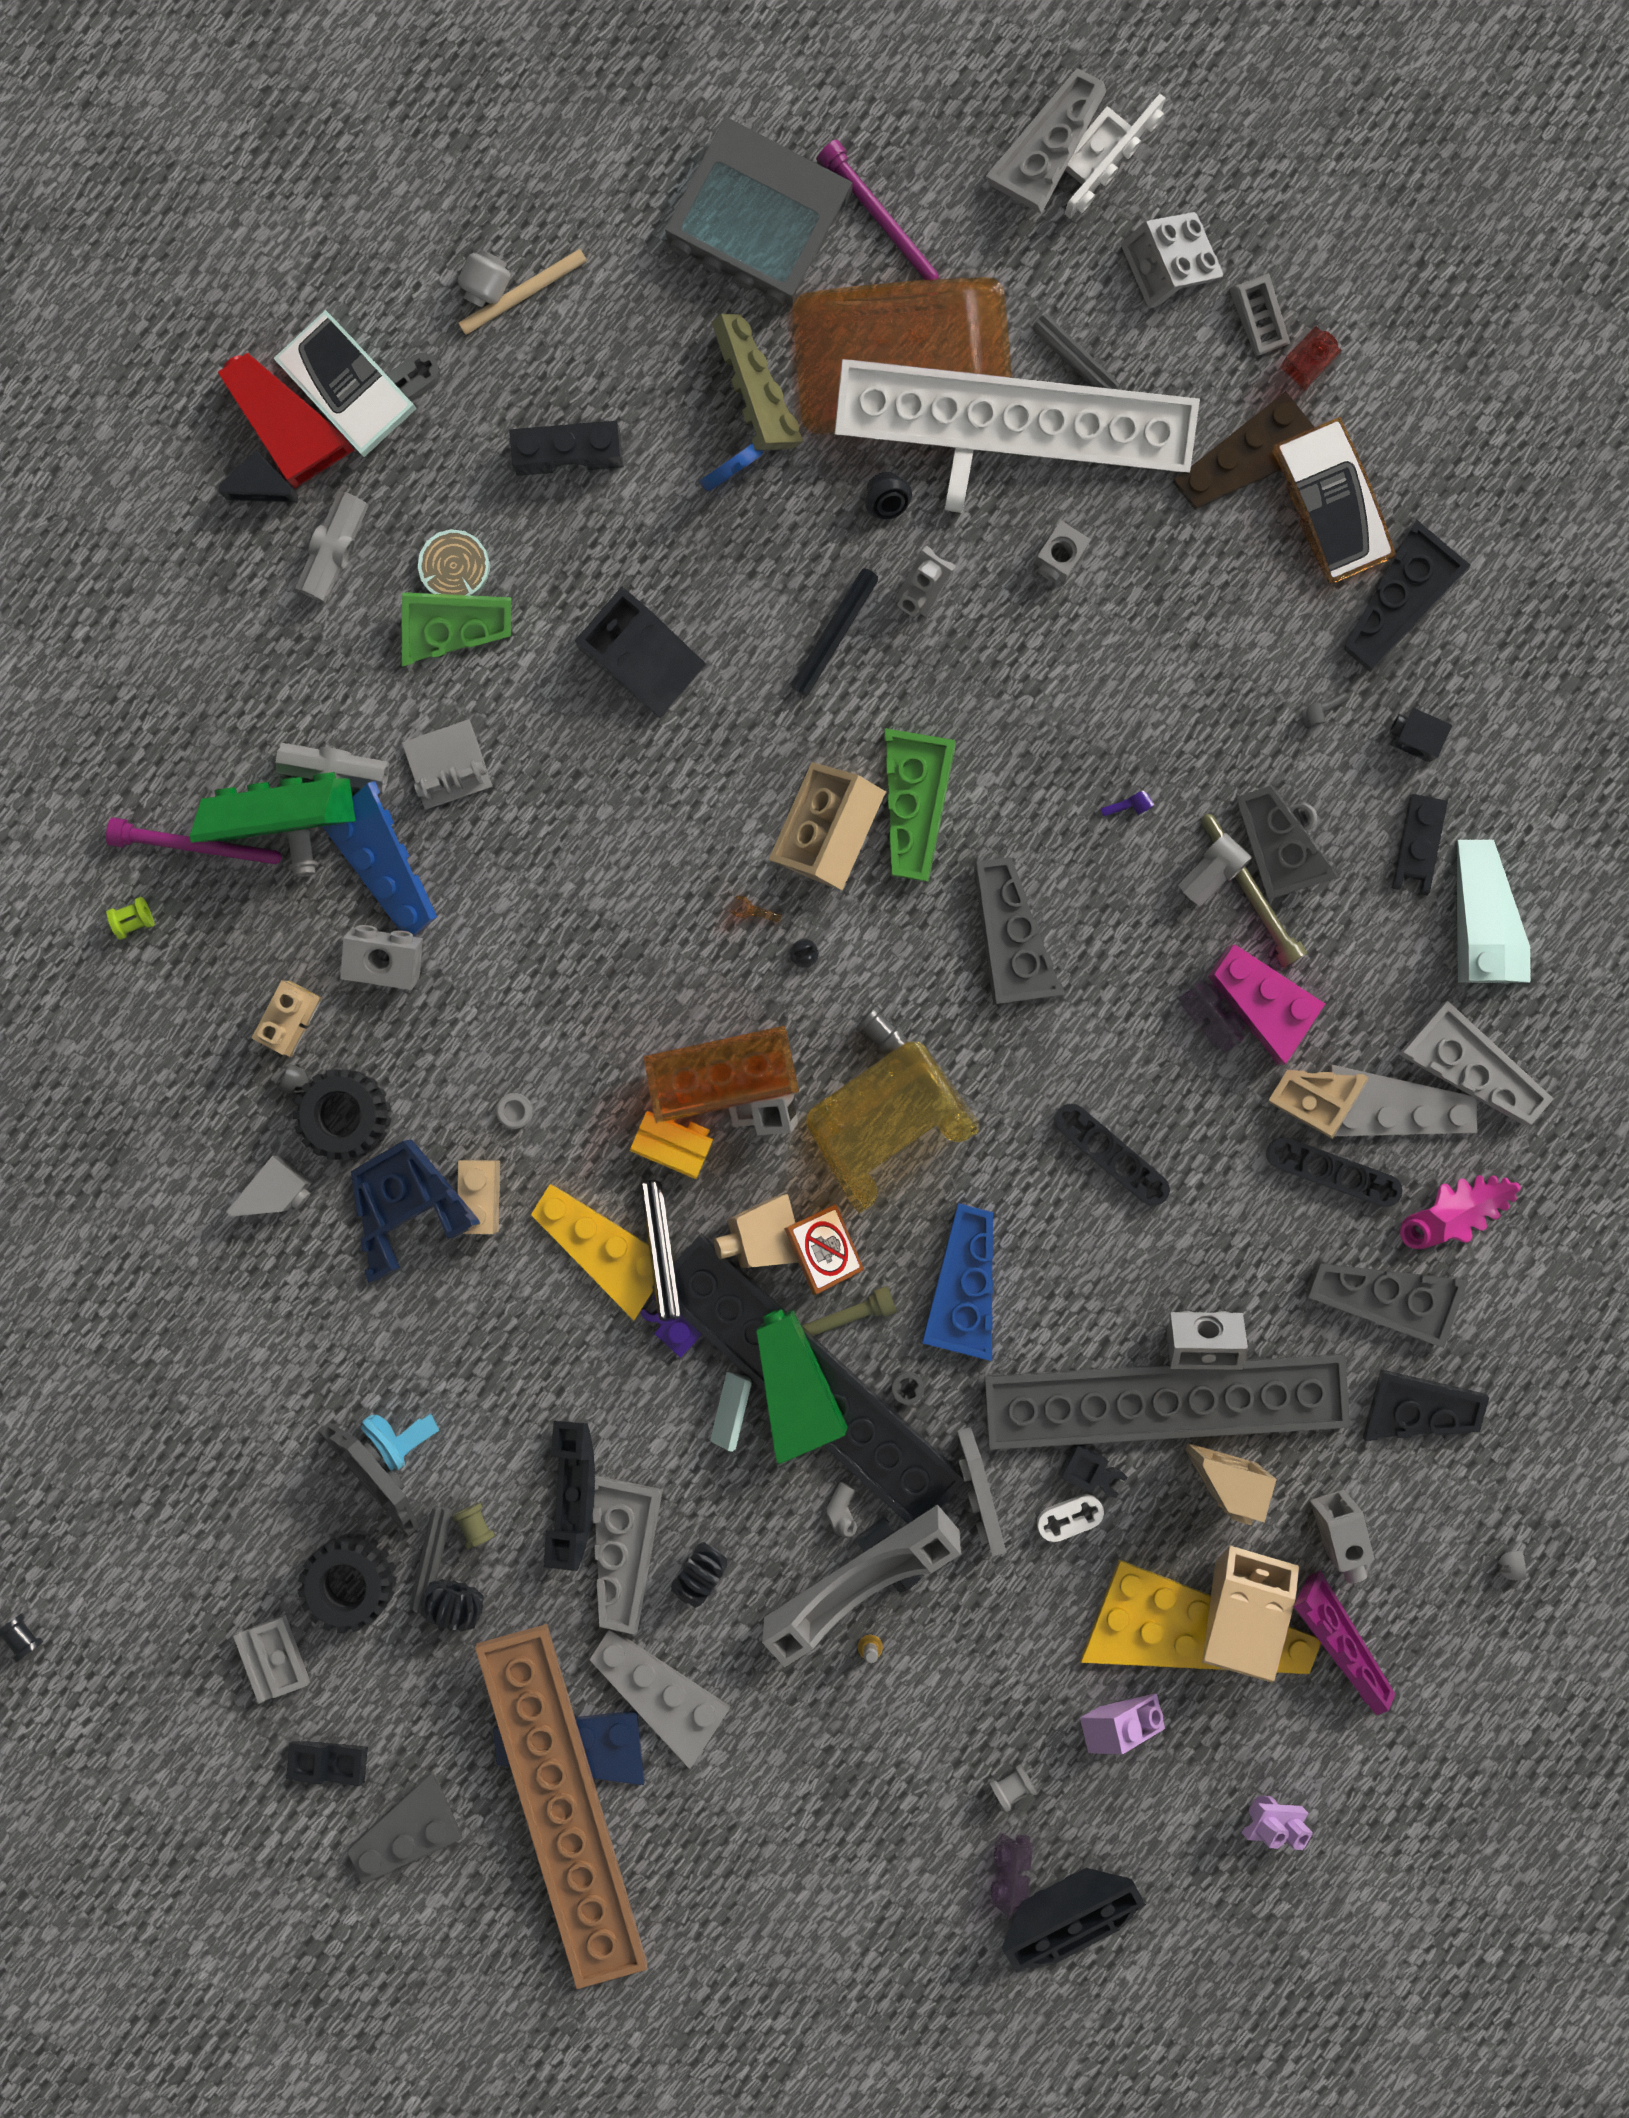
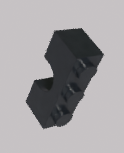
[509,420,623,476]

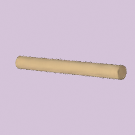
[458,249,587,335]

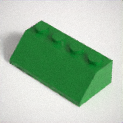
[190,772,356,843]

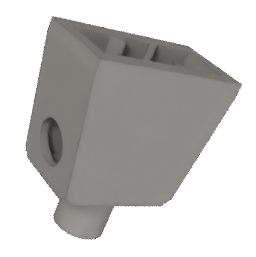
[1310,1490,1374,1583]

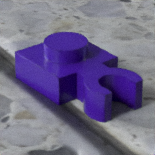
[640,1295,702,1358]

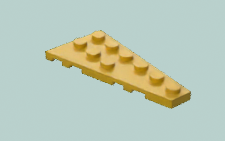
[1080,1559,1321,1674]

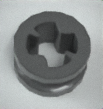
[892,1371,924,1405]

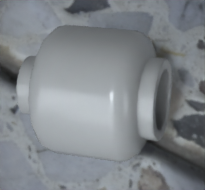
[458,249,511,308]

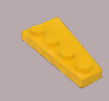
[531,1184,654,1321]

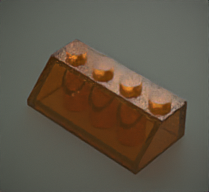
[643,1025,799,1123]

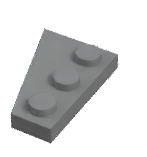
[957,1427,1006,1556]

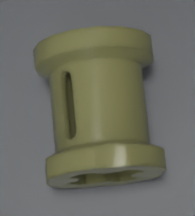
[451,1502,495,1550]

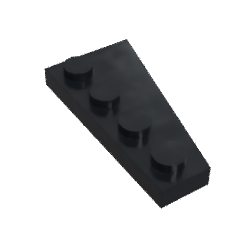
[1344,519,1471,672]

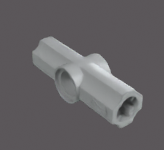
[295,491,368,603]
[275,743,389,793]

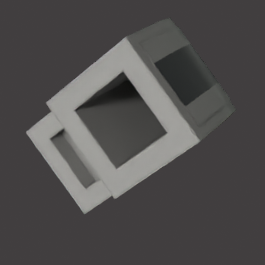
[725,1080,799,1135]

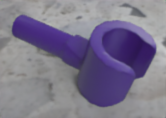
[1101,791,1154,816]

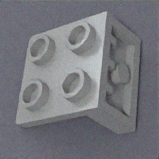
[1120,212,1223,308]

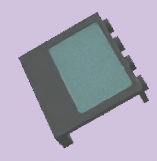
[665,116,853,307]

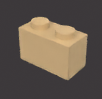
[458,1160,500,1234]

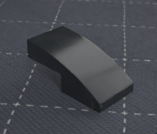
[286,1741,368,1786]

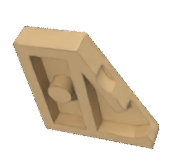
[1269,1070,1368,1139]

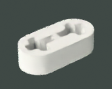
[945,448,974,513]
[1037,1494,1104,1542]

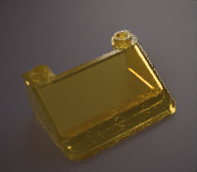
[806,1041,979,1214]

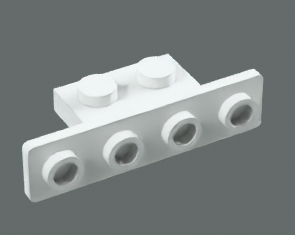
[1065,94,1166,219]

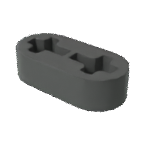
[386,353,440,402]

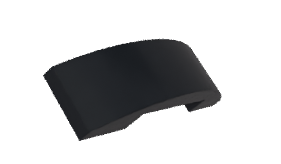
[544,1421,595,1571]

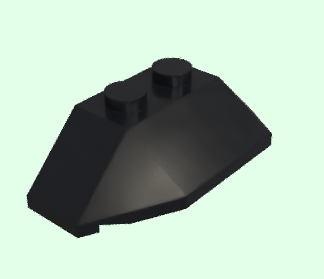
[1002,1868,1146,1973]

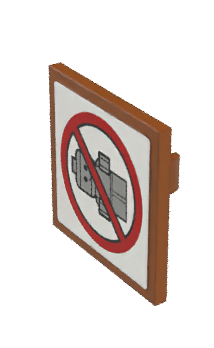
[784,1204,864,1295]

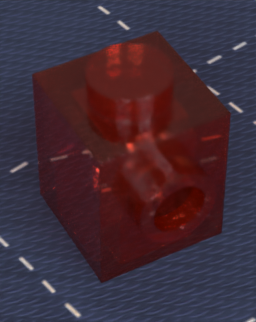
[1280,326,1342,391]

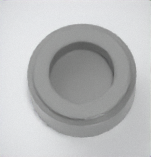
[496,1093,533,1129]

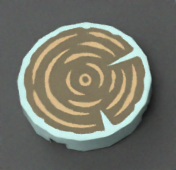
[418,529,490,596]

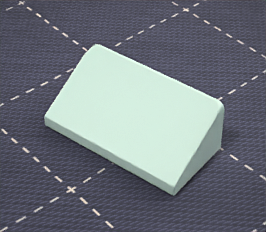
[710,1372,752,1452]

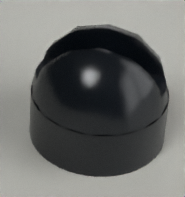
[790,939,819,968]

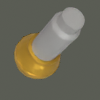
[858,1634,883,1663]

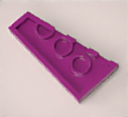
[1293,1570,1395,1716]

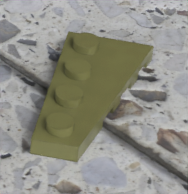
[711,314,804,451]

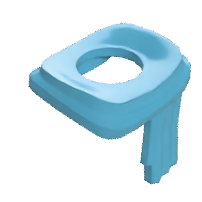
[361,1413,439,1470]

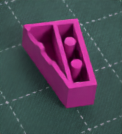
[1208,944,1325,1065]

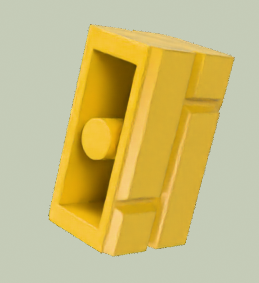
[630,1107,714,1179]

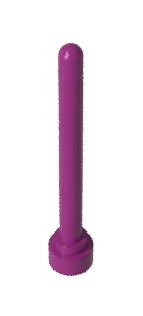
[816,139,939,284]
[106,817,282,864]

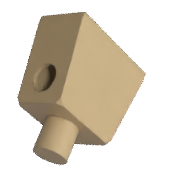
[714,1194,798,1268]

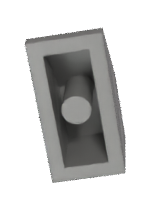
[226,1155,313,1216]

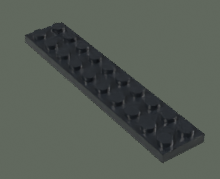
[652,1233,965,1524]

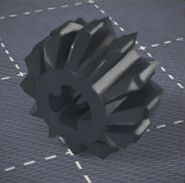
[671,1542,727,1608]
[420,1579,484,1632]

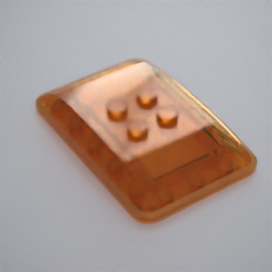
[792,277,1012,434]

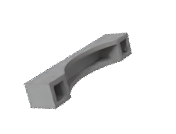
[762,1505,961,1667]

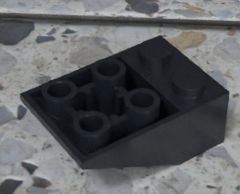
[575,586,706,718]

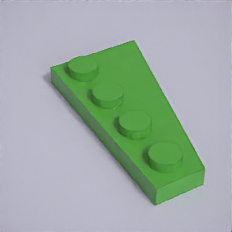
[885,728,956,883]

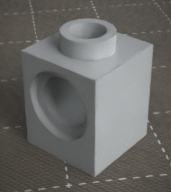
[1034,520,1091,583]

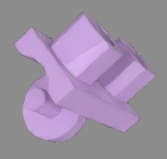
[1242,1796,1312,1850]

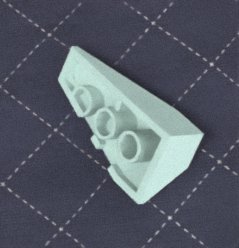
[1457,840,1530,983]

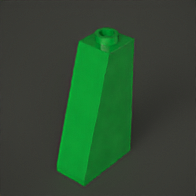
[757,1309,848,1464]

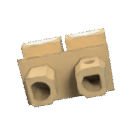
[251,980,323,1057]

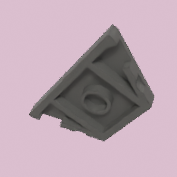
[318,1422,419,1537]

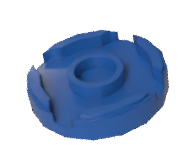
[698,443,764,491]

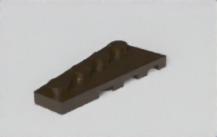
[1173,391,1317,510]

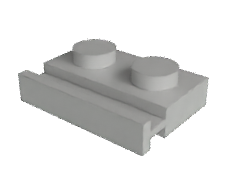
[233,1614,310,1704]

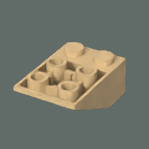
[1202,1546,1299,1683]

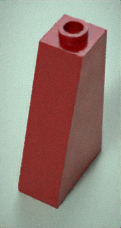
[218,353,354,489]

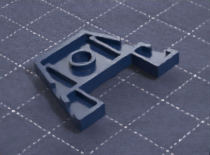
[351,1139,480,1283]

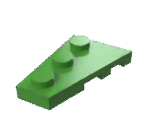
[402,593,511,666]

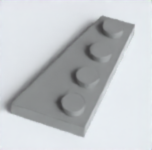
[986,68,1106,214]
[1398,1001,1554,1126]
[1329,1065,1477,1136]
[593,1476,663,1634]
[589,1629,730,1769]

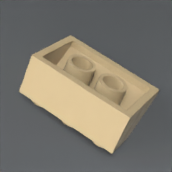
[768,762,886,890]
[1185,1443,1277,1525]

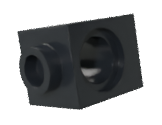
[1390,707,1452,763]

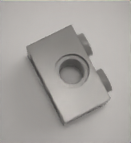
[340,925,423,990]
[1167,1311,1248,1370]

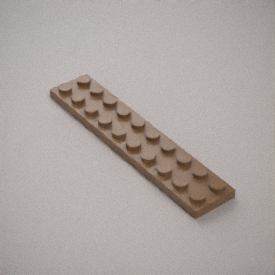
[475,1624,648,1989]

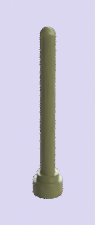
[1201,814,1308,968]
[802,1285,898,1336]

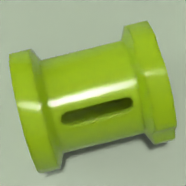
[106,897,155,940]

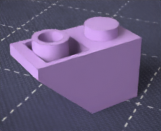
[1080,1693,1165,1755]

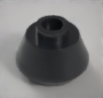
[865,472,912,519]

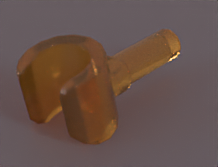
[730,895,782,923]

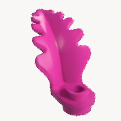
[1400,1175,1521,1249]

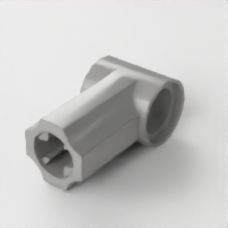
[1178,833,1252,907]

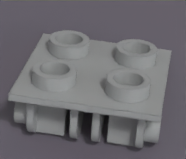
[402,719,493,810]

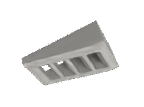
[1229,273,1290,356]

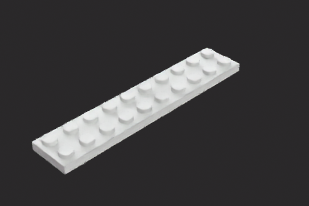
[834,359,1200,473]

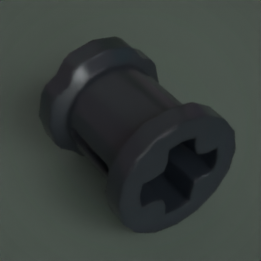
[0,1613,44,1663]

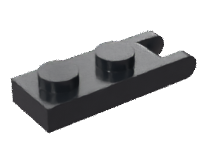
[1392,794,1448,896]

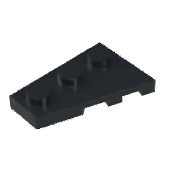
[1363,1369,1489,1441]

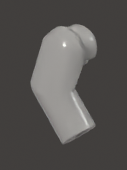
[826,1481,857,1538]

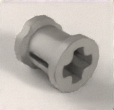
[990,1764,1037,1812]

